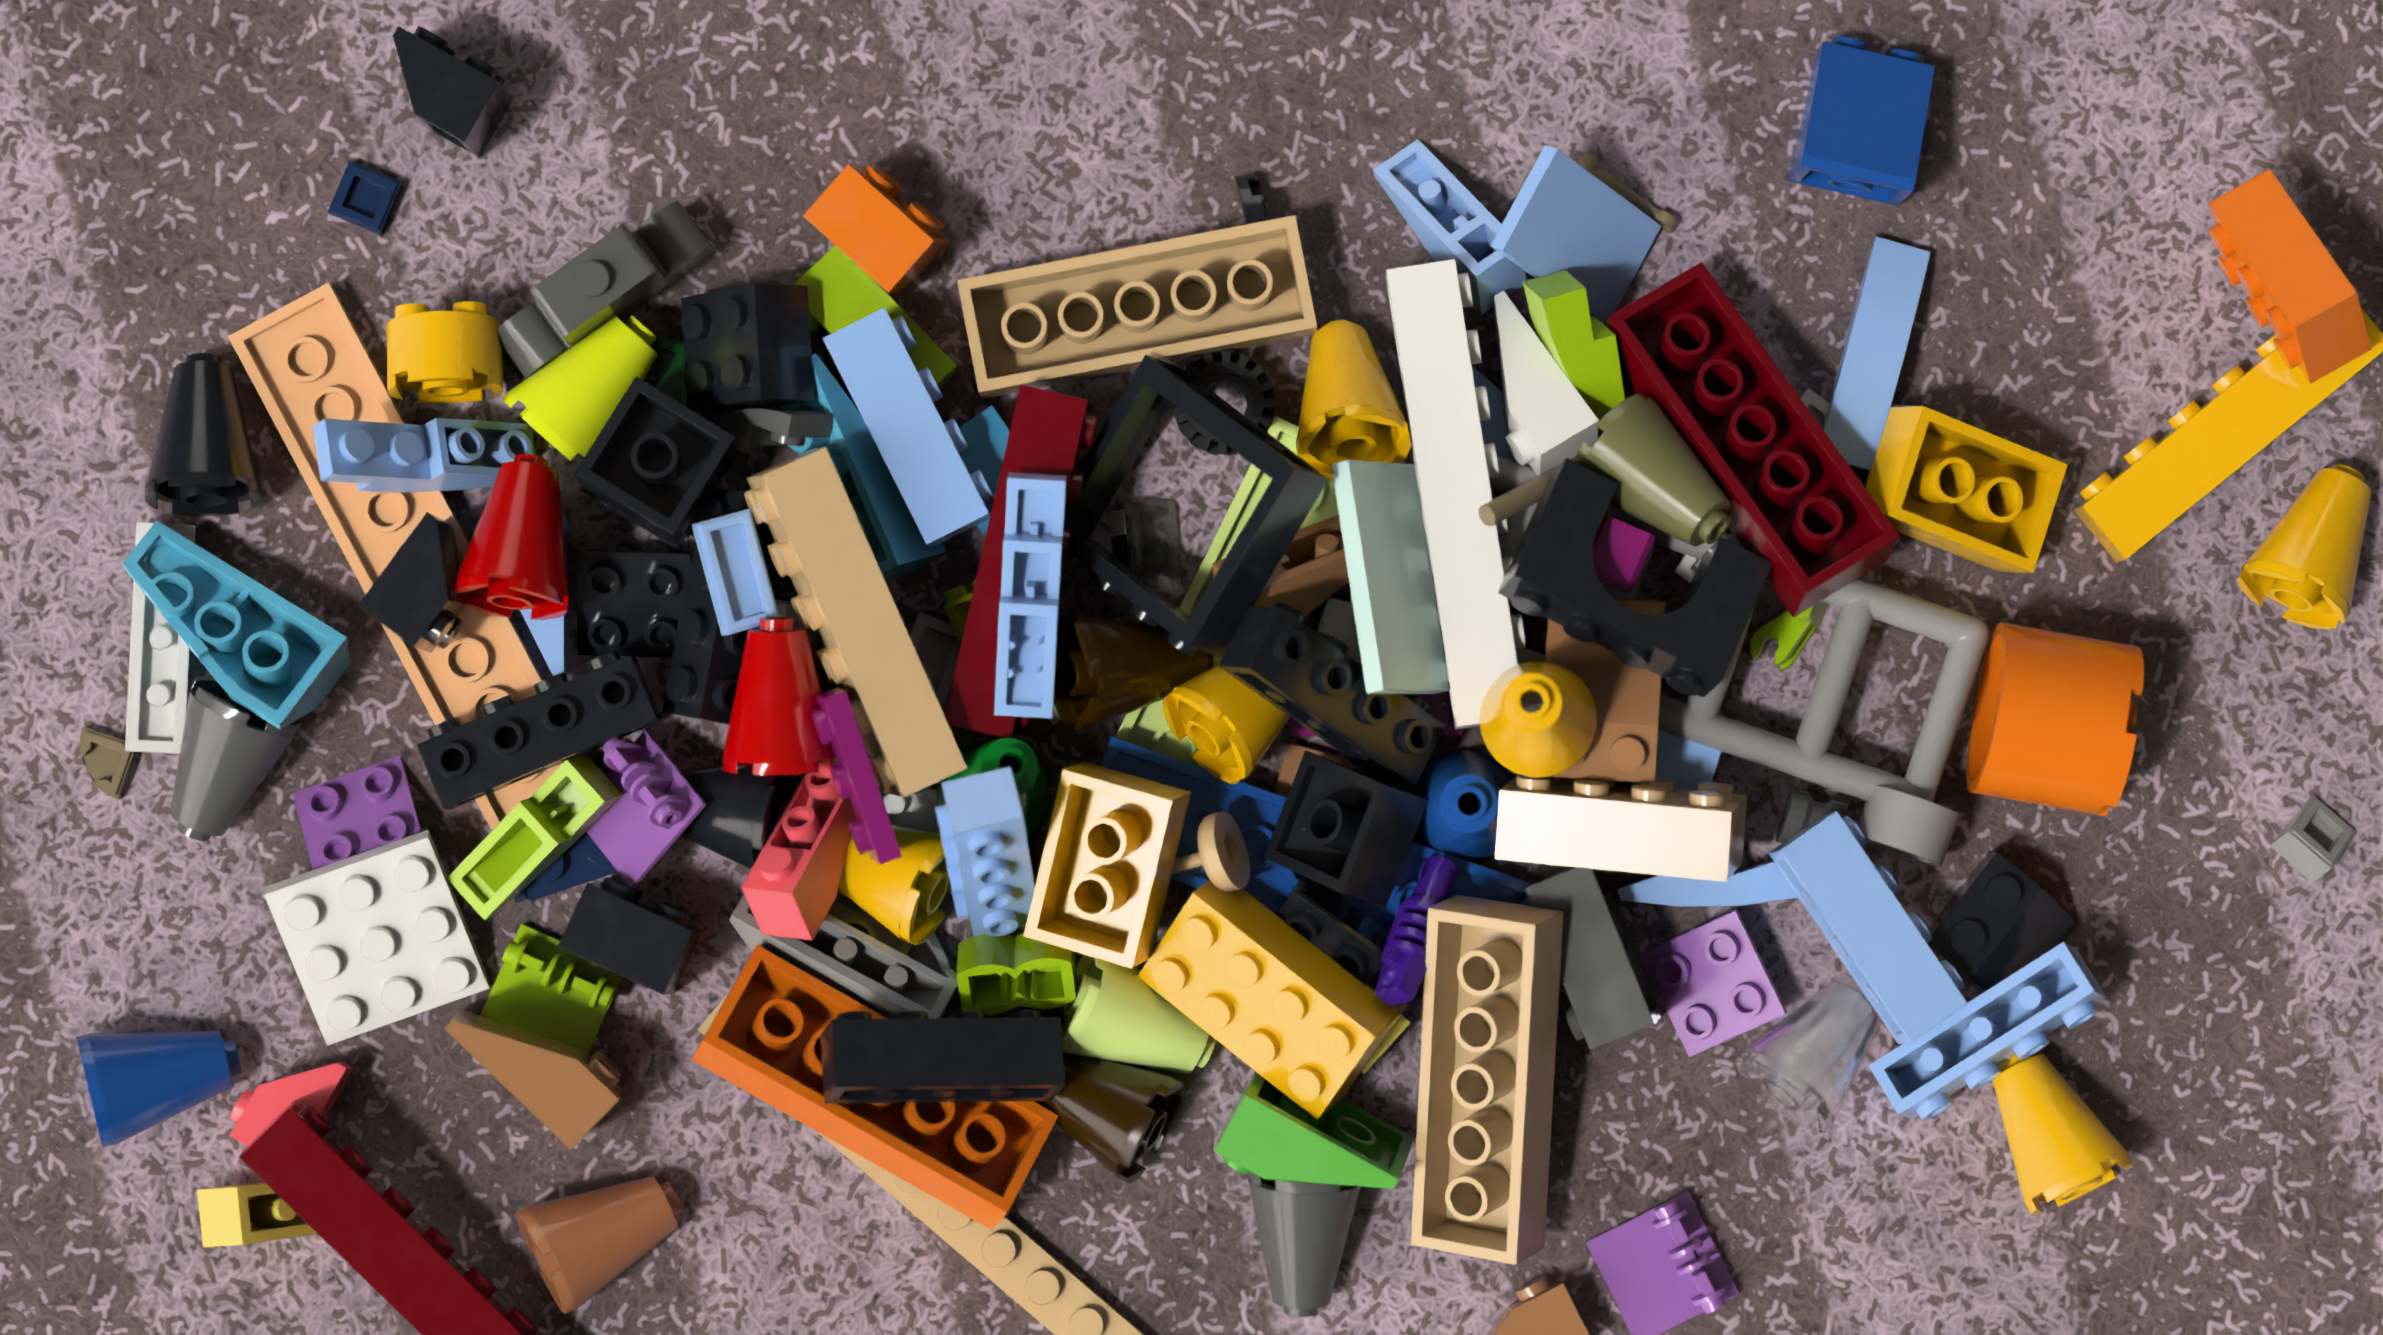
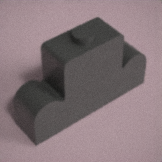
[497,201,717,379]

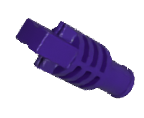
[1375,855,1459,1006]

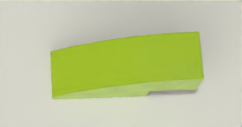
[1523,270,1625,421]
[446,753,623,921]

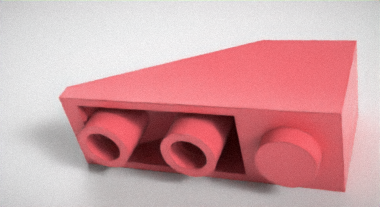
[741,763,855,941]

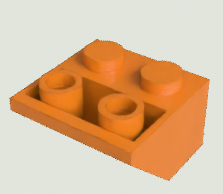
[803,164,949,294]

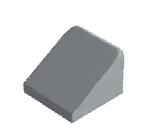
[2270,795,2357,883]

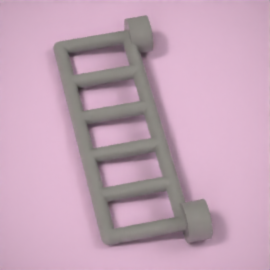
[1316,446,1989,867]

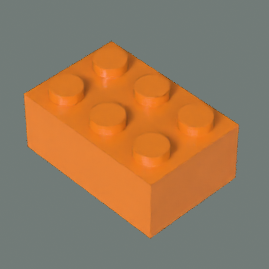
[2208,169,2371,384]

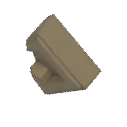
[79,727,137,799]

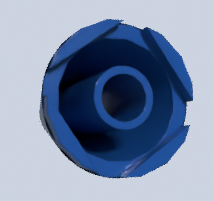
[1408,749,1512,862]
[76,1031,242,1147]

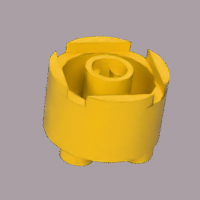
[386,301,503,404]

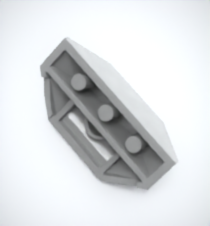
[729,890,958,1019]

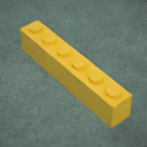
[2074,308,2383,563]

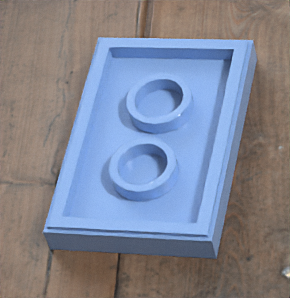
[1490,145,1662,324]

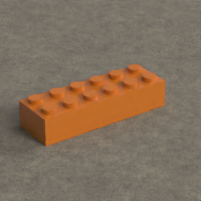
[691,945,1059,1230]

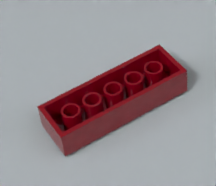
[1605,262,1900,617]

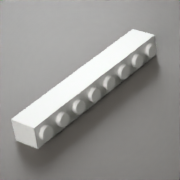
[1386,259,1534,730]

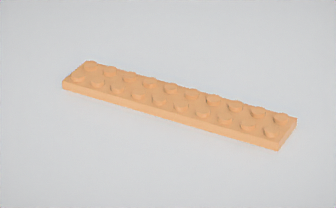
[228,282,562,830]

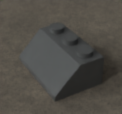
[1521,867,1663,1050]

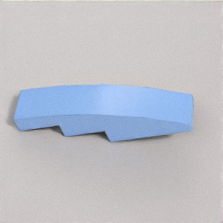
[1823,236,1931,471]
[994,472,1067,719]
[1613,860,1798,907]

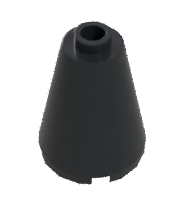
[145,353,262,516]
[679,765,804,869]

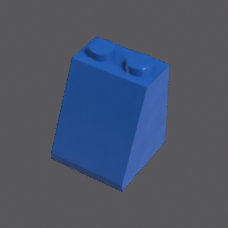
[1788,36,1935,206]

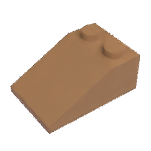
[1542,598,1665,783]
[444,1009,623,1150]

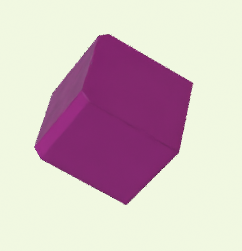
[1592,514,1655,593]

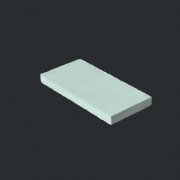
[1332,460,1450,694]

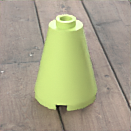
[1061,954,1216,1074]

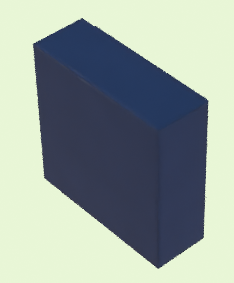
[327,160,404,236]

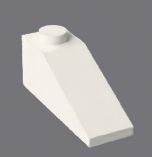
[1493,290,1599,476]

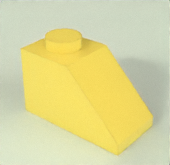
[197,1181,317,1247]

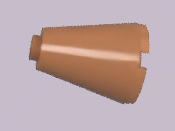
[515,1176,683,1314]

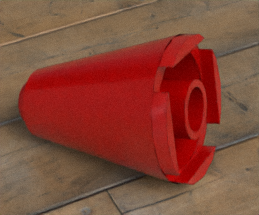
[453,454,569,620]
[722,617,838,775]

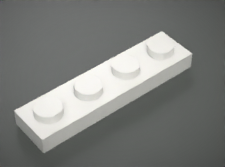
[125,522,195,754]

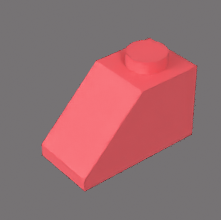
[229,1061,354,1146]

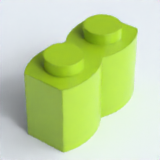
[956,932,1077,1016]

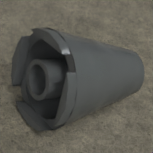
[170,675,302,841]
[1247,1173,1361,1317]

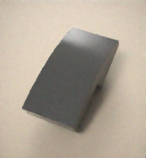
[709,408,833,454]

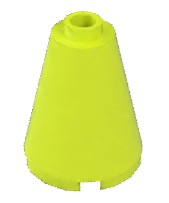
[502,315,658,461]

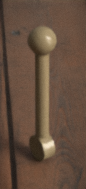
[1578,153,1678,234]

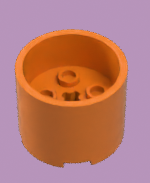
[1966,622,2144,817]

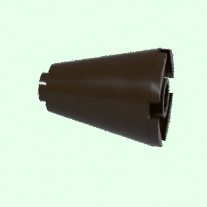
[1054,614,1213,730]
[1034,1049,1184,1183]

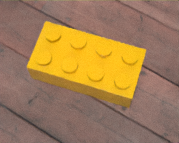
[1138,880,1401,1120]

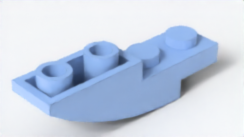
[313,418,536,492]

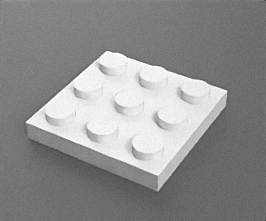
[264,830,489,1046]

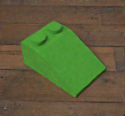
[1214,1071,1414,1189]

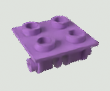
[586,730,707,889]
[293,755,426,870]
[1639,910,1787,1057]
[1585,1191,1739,1335]

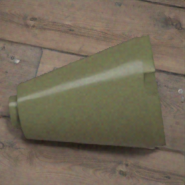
[1574,394,1731,547]

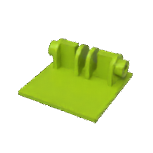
[480,924,623,1054]

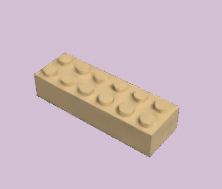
[957,215,1317,399]
[744,447,967,797]
[1411,895,1564,1265]

